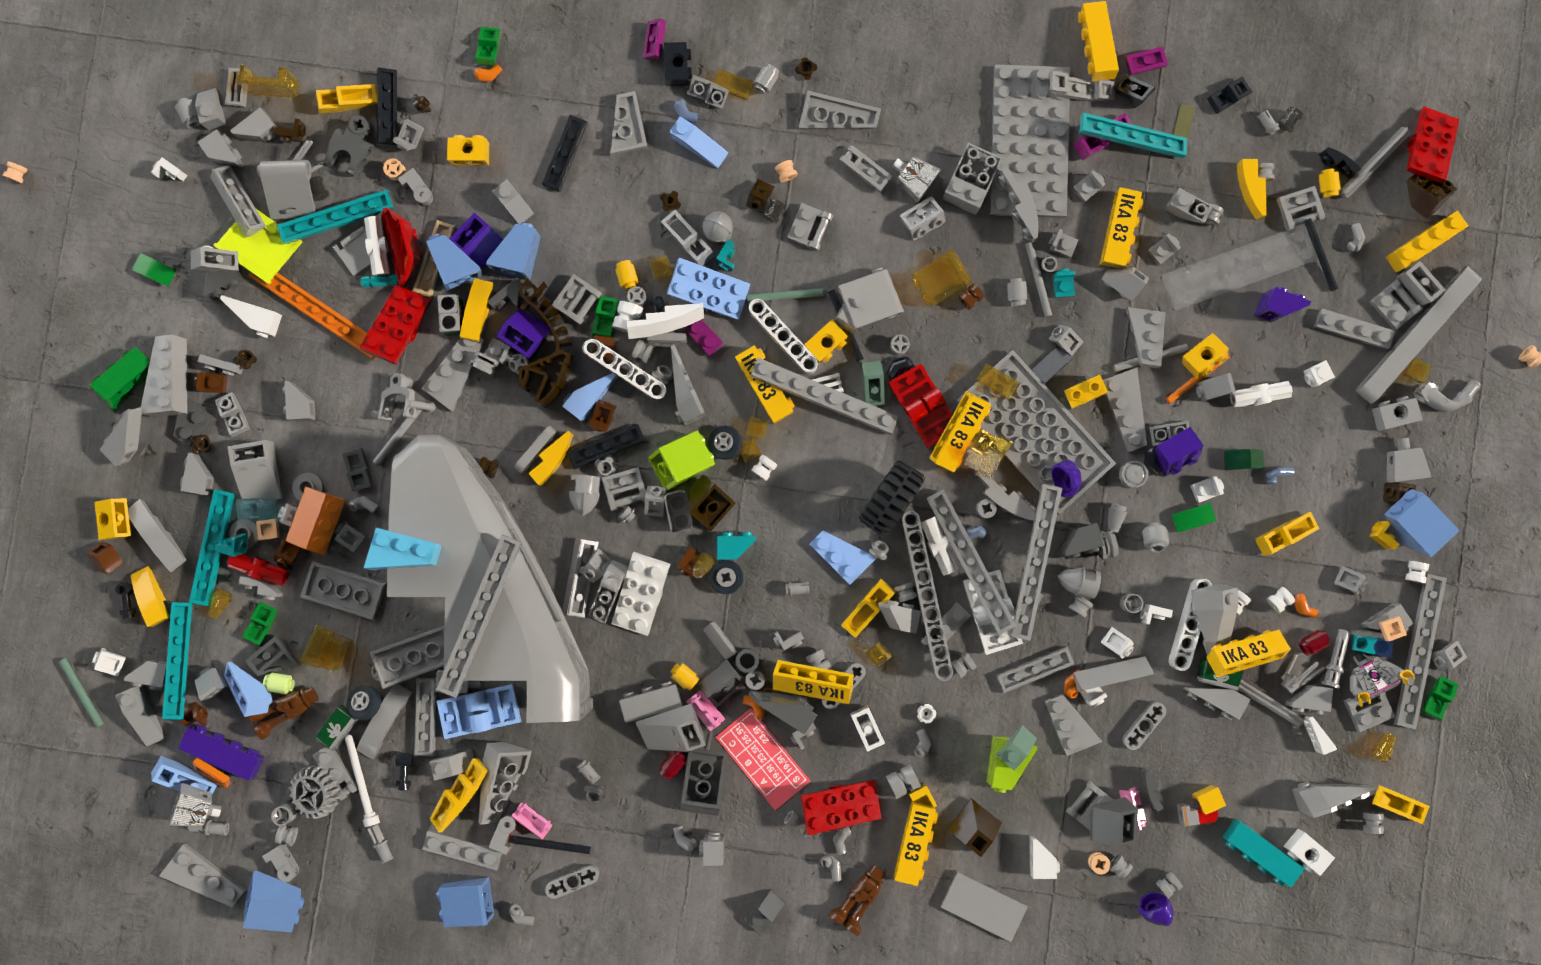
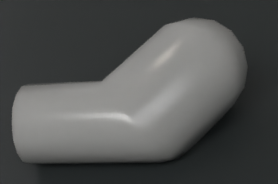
[1347,223,1365,252]
[914,728,931,758]
[673,825,697,851]
[509,904,535,926]

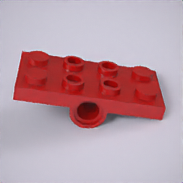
[1406,106,1459,184]
[360,284,431,365]
[888,363,952,448]
[800,779,882,835]

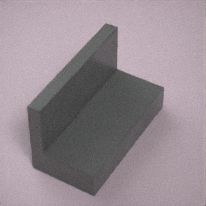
[698,660,746,707]

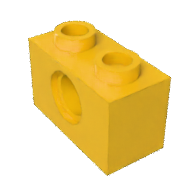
[447,135,489,166]
[804,319,848,364]
[1182,333,1229,380]
[1064,375,1108,409]
[95,498,131,540]

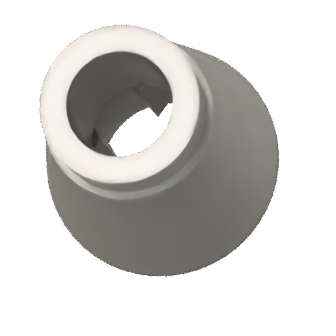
[1107,503,1127,532]

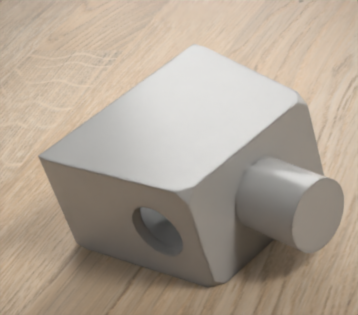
[1387,438,1431,483]

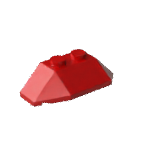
[381,207,422,286]

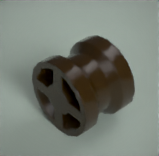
[479,456,499,479]

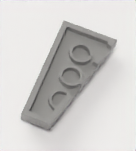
[422,337,485,412]
[159,843,246,907]

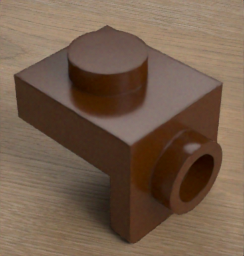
[588,399,617,432]
[178,702,208,727]

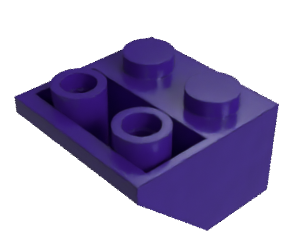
[450,212,503,270]
[1254,287,1311,322]
[496,309,552,361]
[1155,427,1204,476]

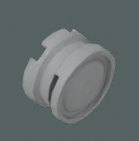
[469,351,500,376]
[1118,461,1148,488]
[1097,530,1119,560]

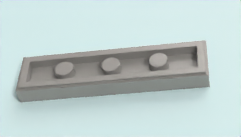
[995,646,1075,694]
[414,678,437,756]

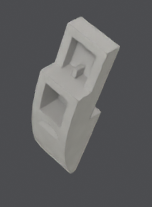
[998,166,1038,243]
[974,468,1037,521]

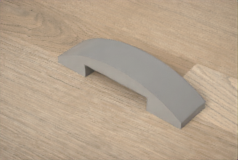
[1050,71,1115,101]
[356,684,412,760]

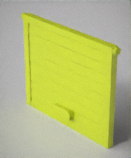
[213,209,302,284]

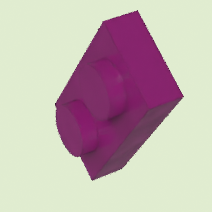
[643,18,666,60]
[1125,47,1168,76]
[684,320,724,356]

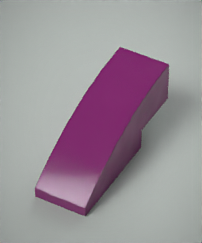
[1073,113,1133,161]

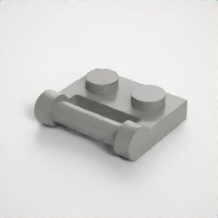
[1276,186,1325,231]
[787,203,833,251]
[552,274,602,325]
[1369,279,1422,330]
[602,467,646,511]
[1344,692,1395,732]
[1066,781,1113,830]

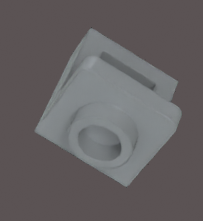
[393,119,424,151]
[773,631,804,650]

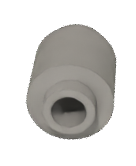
[753,64,779,94]
[175,98,200,128]
[1007,278,1028,306]

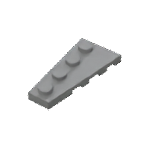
[799,91,881,129]
[1103,368,1147,452]

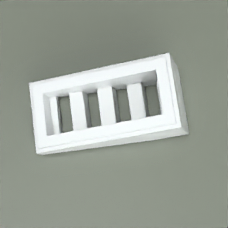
[1302,715,1337,755]

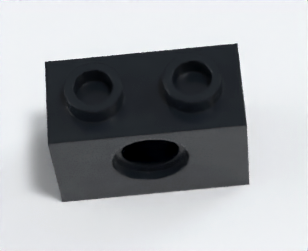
[664,42,692,86]

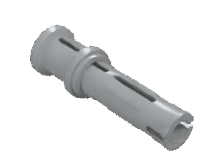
[1321,629,1351,689]

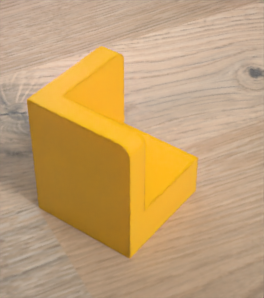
[908,782,937,808]
[1191,785,1226,815]

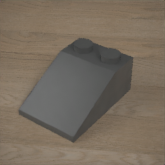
[748,691,818,735]
[680,749,727,816]

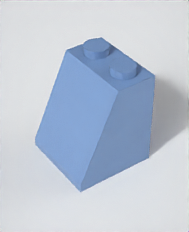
[486,223,541,280]
[426,234,482,291]
[1384,489,1459,557]
[243,871,304,932]
[437,877,494,927]

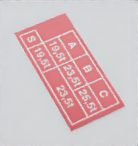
[715,708,811,811]

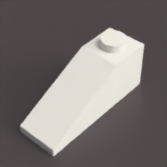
[220,295,282,338]

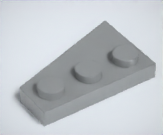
[610,91,648,156]
[1126,307,1165,368]
[1044,694,1102,756]

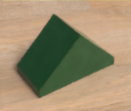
[1224,449,1264,470]

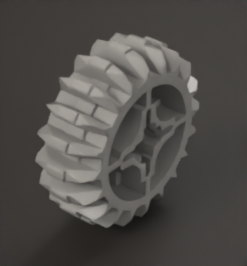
[288,765,340,819]

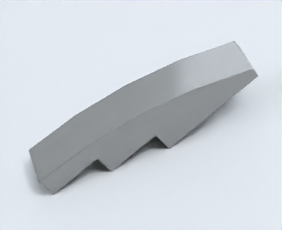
[128,499,186,572]

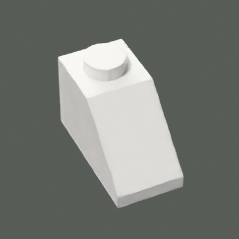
[1029,836,1060,879]

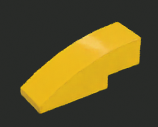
[316,84,377,114]
[1237,159,1266,220]
[460,278,494,342]
[529,431,573,486]
[1255,512,1319,556]
[131,566,170,627]
[841,579,895,638]
[1372,785,1430,824]

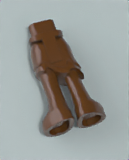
[248,687,319,740]
[828,864,886,936]

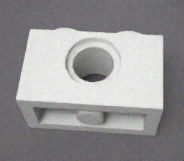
[850,706,885,752]
[1283,829,1335,876]

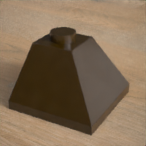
[687,474,736,531]

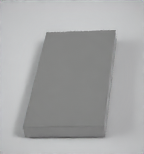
[300,561,387,620]
[369,625,444,689]
[940,871,1028,942]

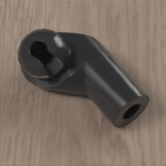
[886,356,913,379]
[1144,446,1163,476]

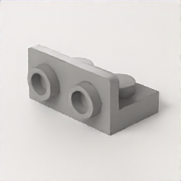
[899,196,946,241]

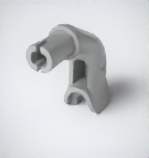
[1413,379,1481,412]

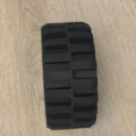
[859,460,925,536]

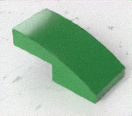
[475,27,500,66]
[132,253,176,287]
[592,296,619,338]
[1172,503,1217,533]
[242,602,278,646]
[1421,676,1458,721]

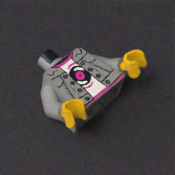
[1350,652,1415,707]

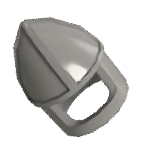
[702,212,733,245]
[569,475,600,516]
[1057,566,1101,599]

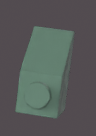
[862,361,885,406]
[996,725,1037,770]

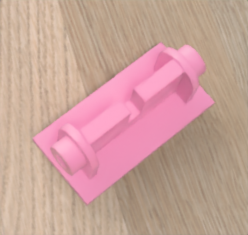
[686,690,725,731]
[1119,787,1147,830]
[511,802,553,839]

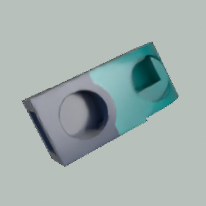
[1351,634,1393,658]

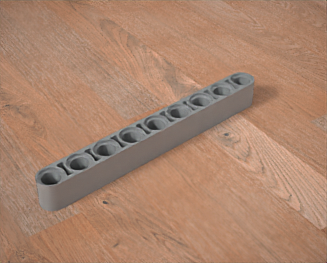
[1356,266,1482,404]
[902,511,953,681]

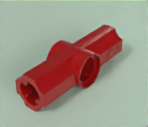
[227,554,289,586]

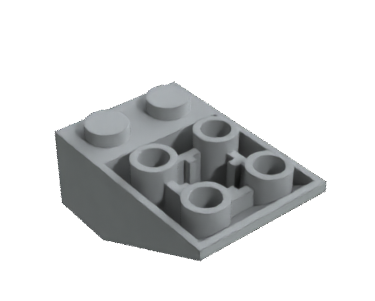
[942,143,1003,215]
[228,440,282,505]
[636,703,706,752]

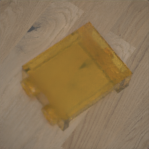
[237,65,299,99]
[911,248,973,308]

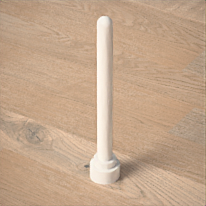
[345,735,380,827]

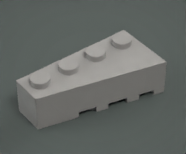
[141,334,187,417]

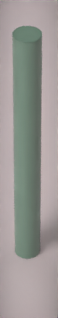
[747,289,823,302]
[59,658,104,728]

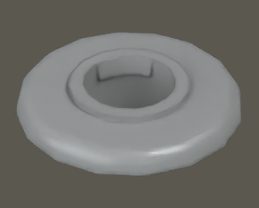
[292,473,323,501]
[229,519,258,549]

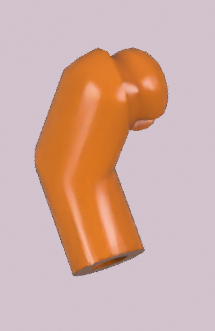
[473,63,503,82]
[1294,593,1318,618]
[1064,670,1079,699]
[742,695,766,720]

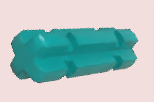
[361,274,399,288]

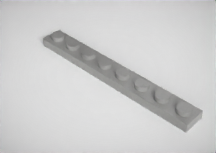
[750,358,899,435]
[1010,484,1062,641]
[926,489,1017,636]
[436,534,522,698]
[1394,574,1447,729]

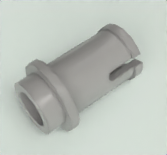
[1257,110,1280,136]
[785,582,809,597]
[577,760,601,785]

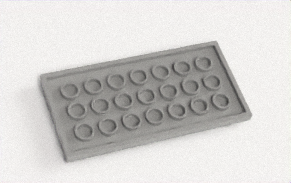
[990,65,1070,218]
[955,350,1116,515]

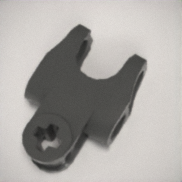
[325,115,374,177]

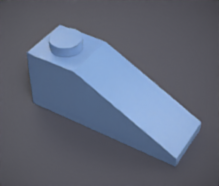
[670,117,728,169]
[562,373,618,422]
[224,662,272,717]
[151,756,217,794]

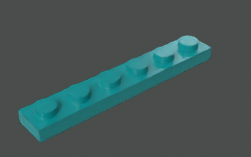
[1079,113,1187,159]
[277,189,394,245]
[189,489,235,606]
[162,602,192,720]

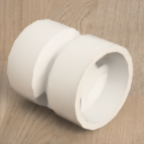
[612,301,643,333]

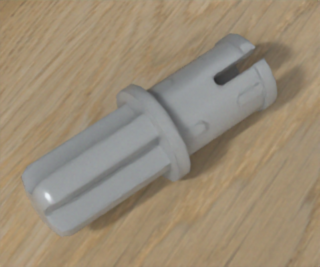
[187,819,229,836]
[367,824,394,863]

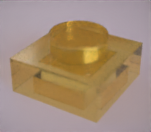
[649,255,673,280]
[1404,357,1432,384]
[746,416,769,440]
[740,437,762,463]
[865,641,892,668]

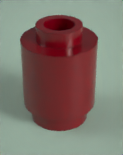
[1298,629,1330,656]
[659,751,686,780]

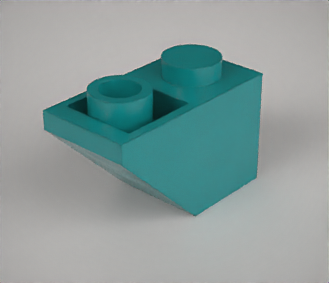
[717,532,756,560]

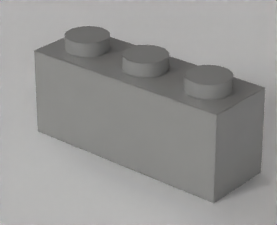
[619,681,683,723]

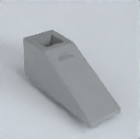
[100,407,142,466]
[588,560,628,624]
[1183,687,1251,720]

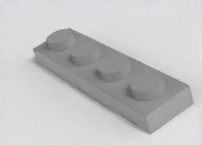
[1314,309,1395,350]
[422,829,502,871]

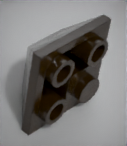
[1406,174,1457,219]
[947,798,1002,857]

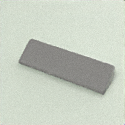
[210,165,266,237]
[562,538,598,618]
[1073,656,1154,692]

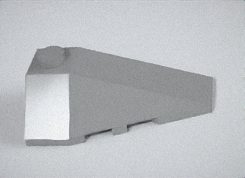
[671,345,706,425]
[1191,584,1238,655]
[479,742,532,824]
[1292,782,1378,818]

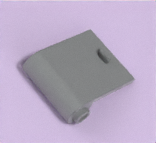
[257,160,316,219]
[838,267,904,329]

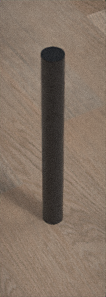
[1304,218,1339,291]
[828,289,864,362]
[513,836,591,854]

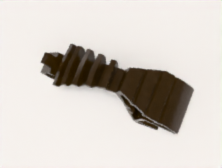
[519,279,574,408]

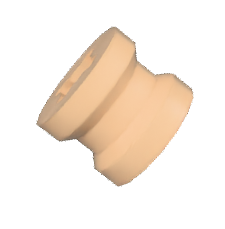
[383,159,406,181]
[775,160,798,182]
[2,161,28,183]
[1518,345,1541,369]
[1088,852,1110,874]

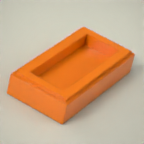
[193,758,231,789]

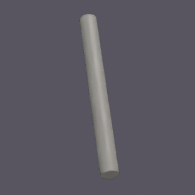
[1025,243,1052,317]
[1113,344,1189,372]
[373,401,422,466]

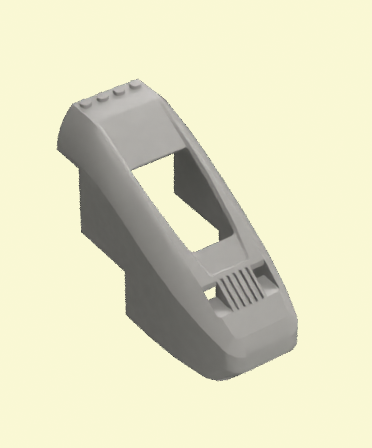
[387,435,593,723]

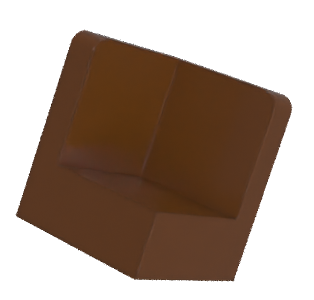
[592,335,615,363]
[86,542,123,574]

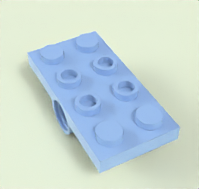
[667,258,750,320]
[437,684,522,739]

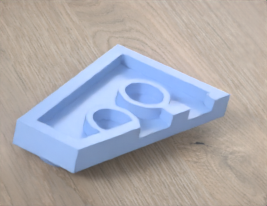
[810,531,876,585]

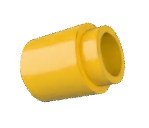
[1318,169,1341,198]
[615,260,639,290]
[670,663,699,691]

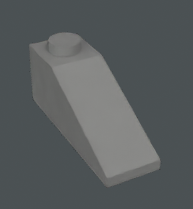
[115,686,166,747]

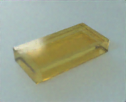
[714,69,754,101]
[976,363,1019,400]

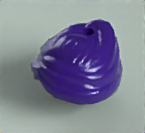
[1051,460,1082,498]
[1138,892,1174,926]

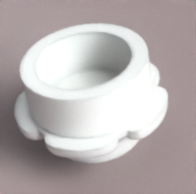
[917,704,936,723]

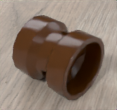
[958,283,985,310]

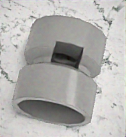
[886,764,921,799]

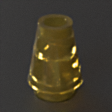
[692,553,714,578]
[207,589,232,619]
[1372,732,1397,763]

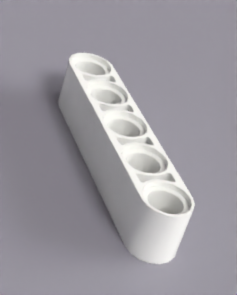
[749,299,818,375]
[582,339,666,399]
[1169,579,1212,671]

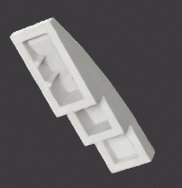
[627,303,704,339]

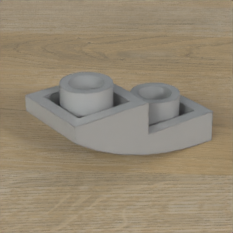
[687,75,729,109]
[215,392,250,437]
[1149,421,1189,446]
[239,576,283,600]

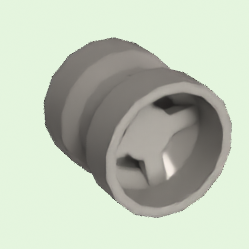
[1120,593,1143,613]
[805,649,831,669]
[951,652,977,678]
[271,803,297,826]
[1363,811,1384,834]
[1155,871,1183,899]

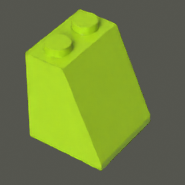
[648,430,715,491]
[986,736,1038,793]

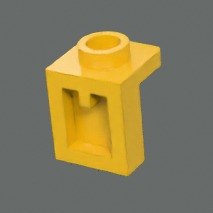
[1369,521,1400,550]

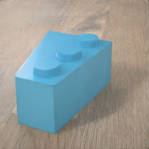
[364,528,442,570]

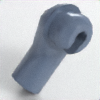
[674,99,698,123]
[1265,467,1294,485]
[966,525,986,540]

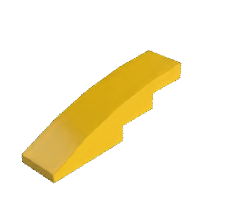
[430,758,488,832]

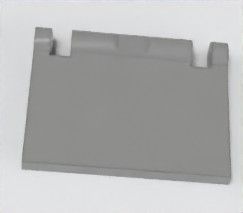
[333,226,390,276]

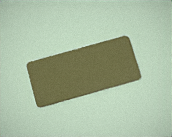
[1173,104,1195,139]

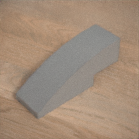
[661,210,715,266]

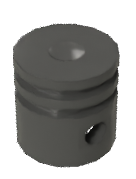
[736,648,759,673]

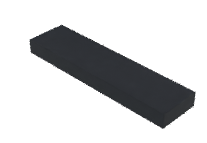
[377,67,397,146]
[542,115,588,192]
[567,424,645,470]

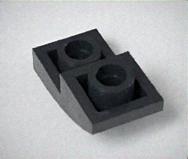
[1319,147,1361,179]

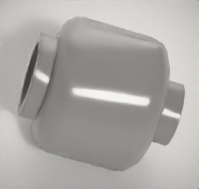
[1142,523,1169,553]

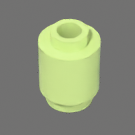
[263,672,295,695]

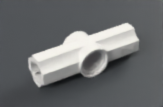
[364,216,390,276]
[1230,381,1293,408]
[921,516,959,576]

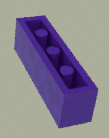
[178,724,264,781]

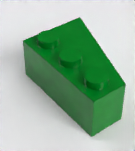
[90,347,150,413]

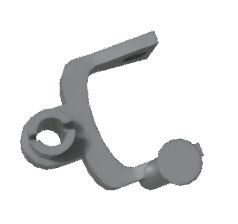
[378,373,435,421]

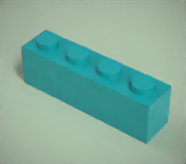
[1222,818,1304,888]

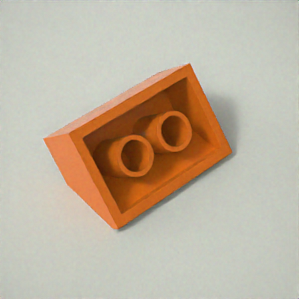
[285,486,345,555]

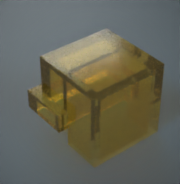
[964,429,1013,479]
[300,624,353,671]

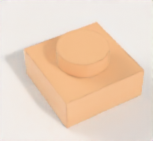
[256,519,280,540]
[1379,616,1407,642]

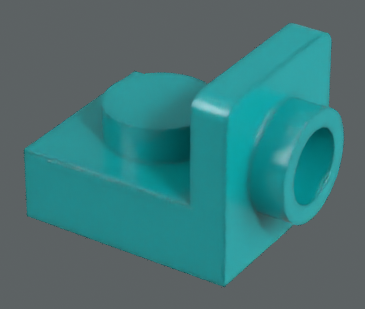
[716,239,736,272]
[1053,268,1075,298]
[215,534,248,557]

